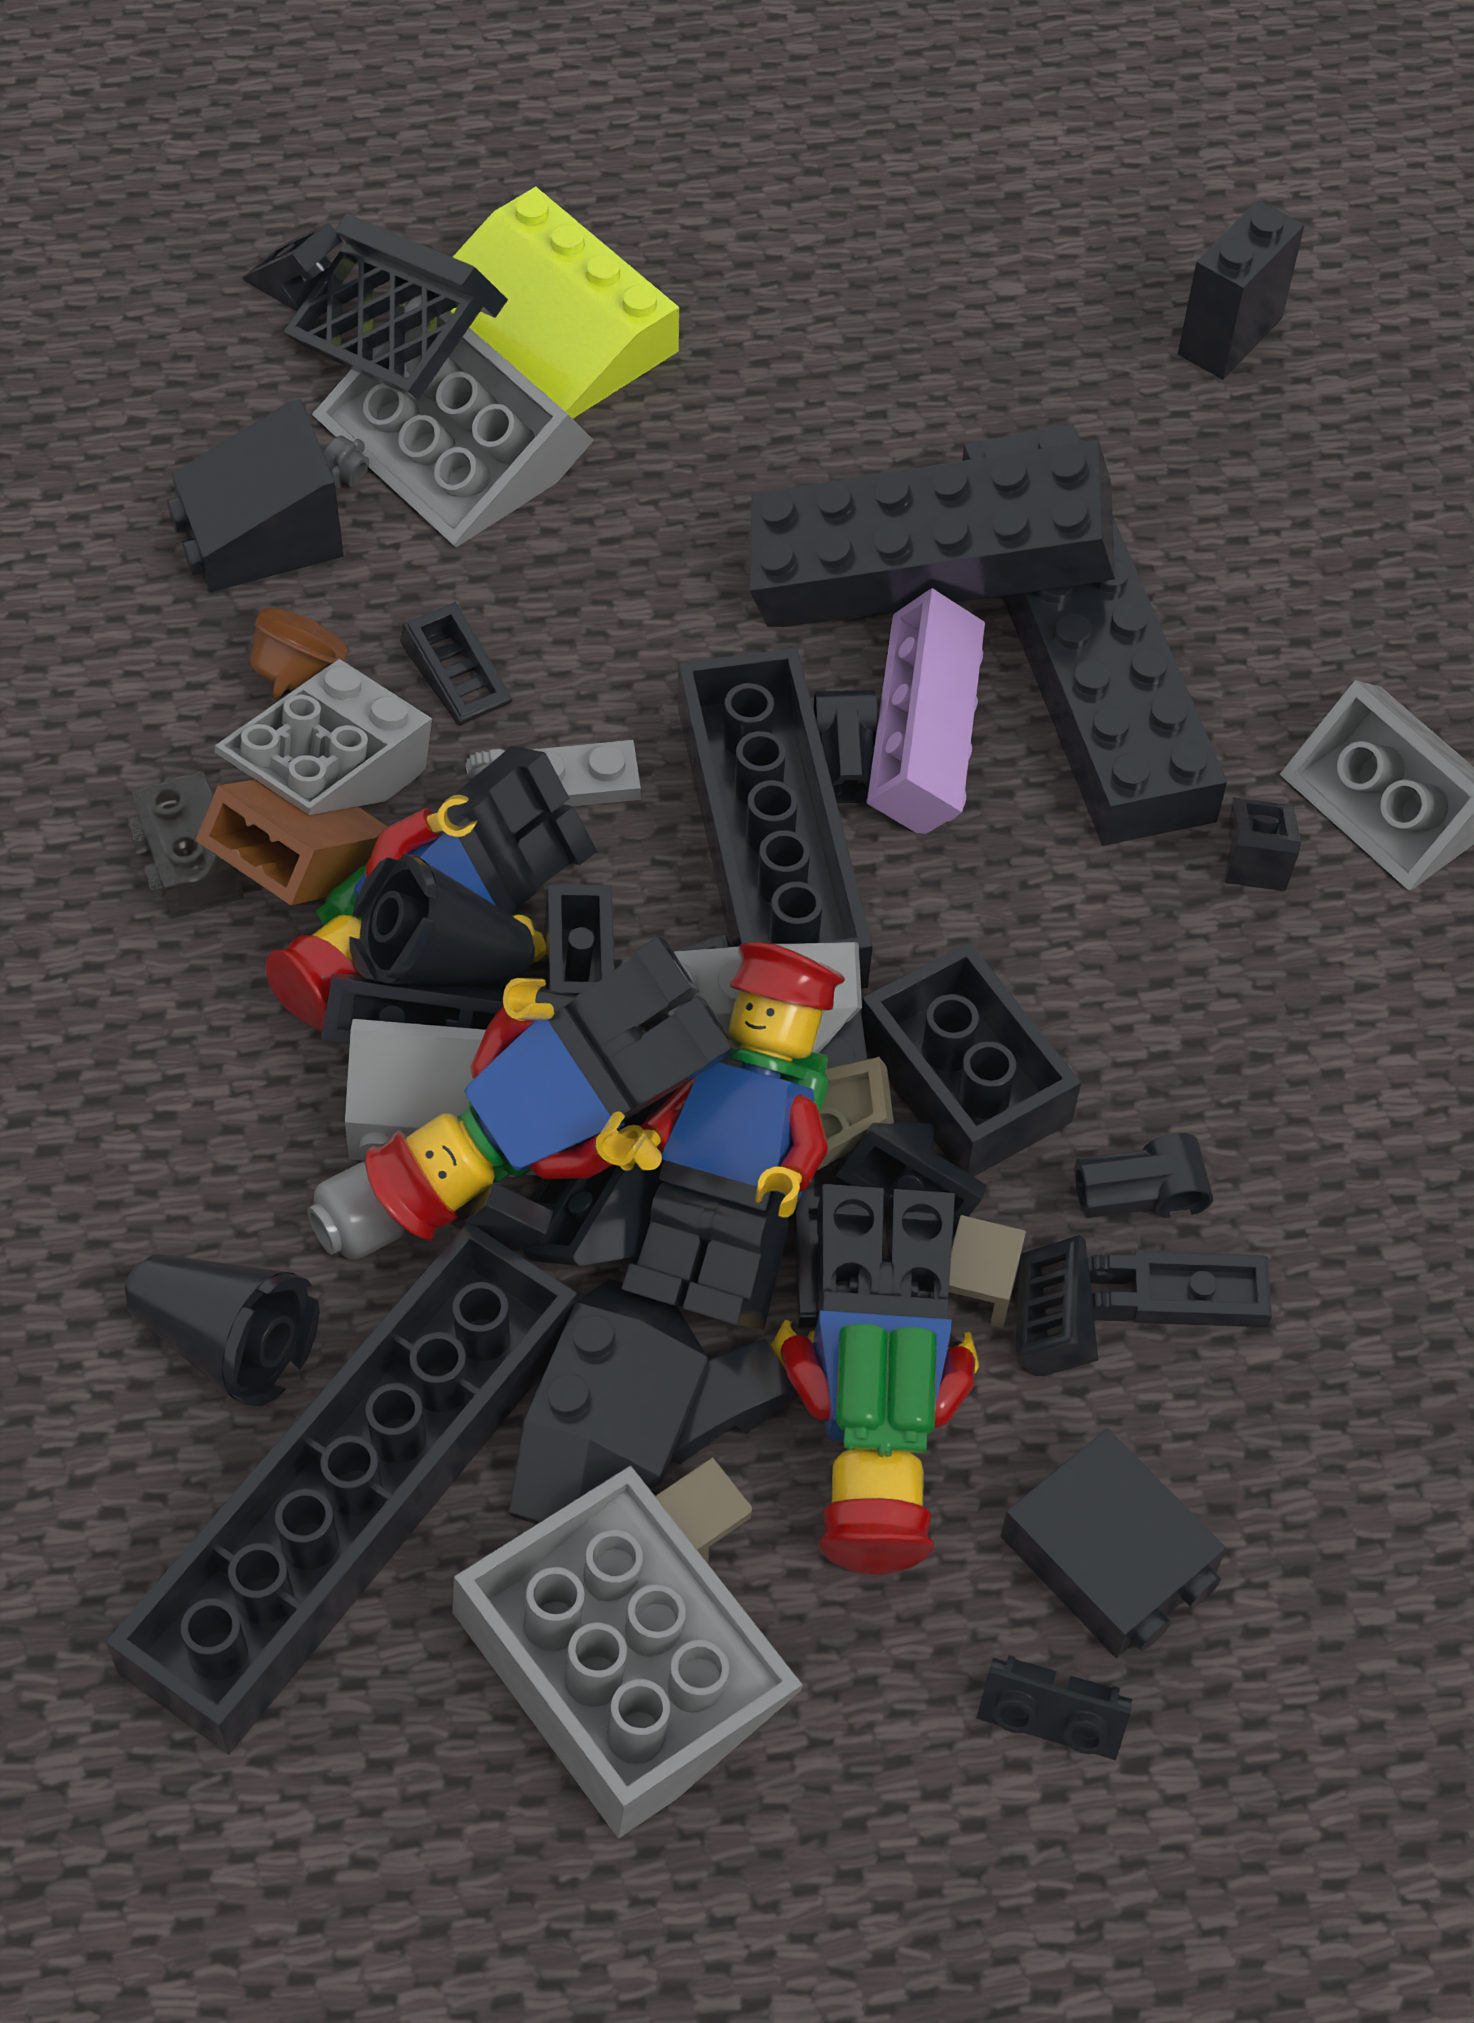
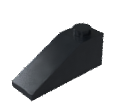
[321,974,507,1044]

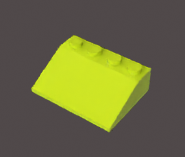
[450,187,679,419]

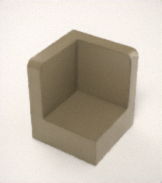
[949,1215,1026,1328]
[655,1457,752,1563]

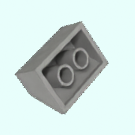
[1280,680,1474,891]
[345,1019,536,1177]

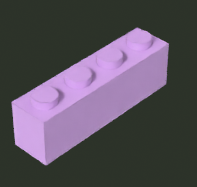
[867,588,985,834]

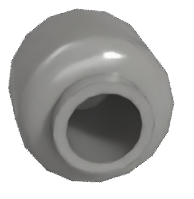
[307,1162,405,1260]

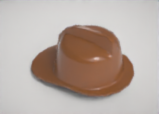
[249,608,348,700]

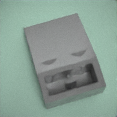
[214,659,432,815]

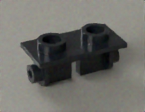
[976,1655,1132,1761]

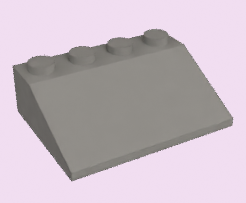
[312,294,594,547]
[452,1466,802,1839]

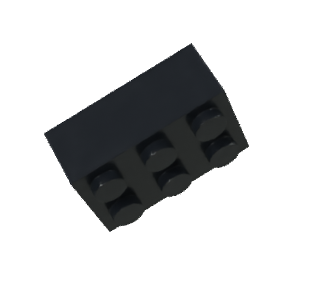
[861,942,1081,1177]

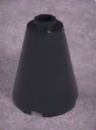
[349,854,535,985]
[125,1254,320,1406]

